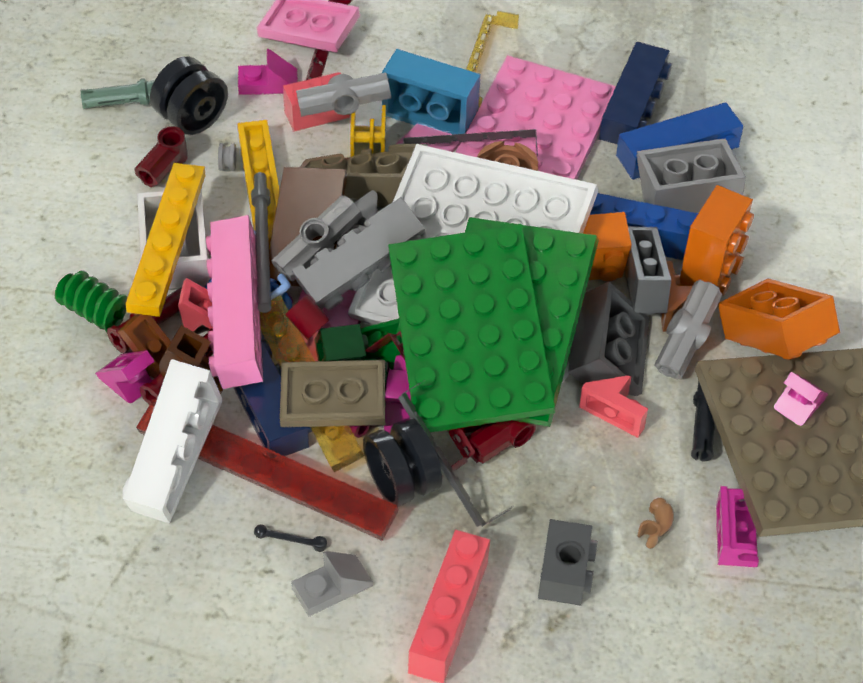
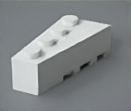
[123,359,223,523]

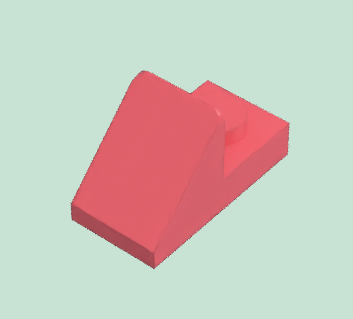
[178,278,213,332]
[579,376,648,438]

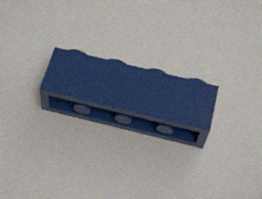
[599,41,672,145]
[233,339,312,461]

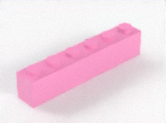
[206,215,263,389]

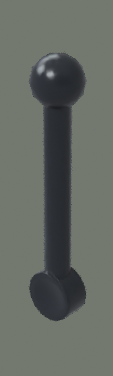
[254,525,327,552]

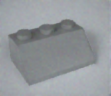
[637,138,746,213]

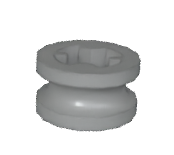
[218,143,237,171]

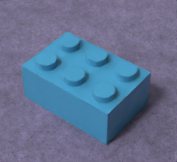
[382,49,480,135]

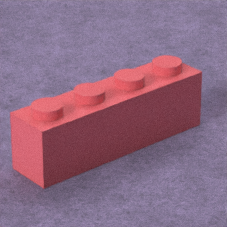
[408,529,490,683]

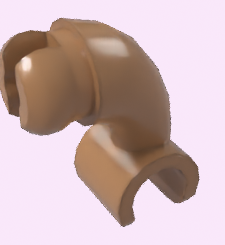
[637,498,674,549]

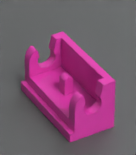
[716,486,759,567]

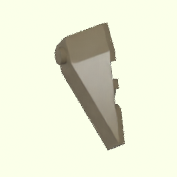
[299,144,427,208]

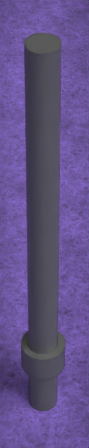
[251,172,271,313]

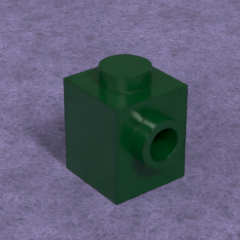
[314,324,369,361]

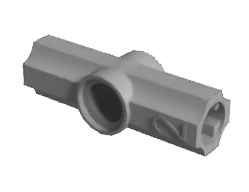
[296,73,391,117]
[271,195,363,282]
[654,280,723,380]

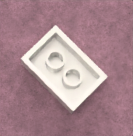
[137,191,210,289]

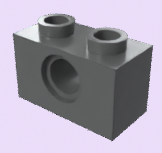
[538,519,598,606]

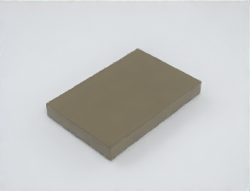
[280,360,385,427]

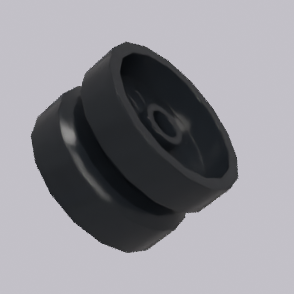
[150,56,228,136]
[363,417,442,508]

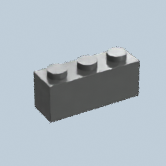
[624,227,672,315]

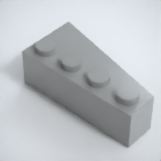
[292,197,425,311]

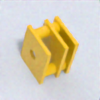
[350,105,386,157]

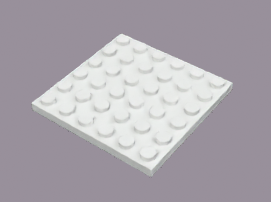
[348,144,599,324]

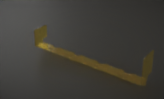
[466,11,519,109]

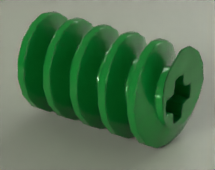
[54,270,128,332]

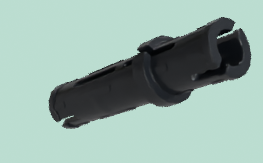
[691,380,715,462]

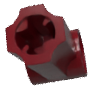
[134,126,188,188]
[285,294,330,340]
[466,420,536,464]

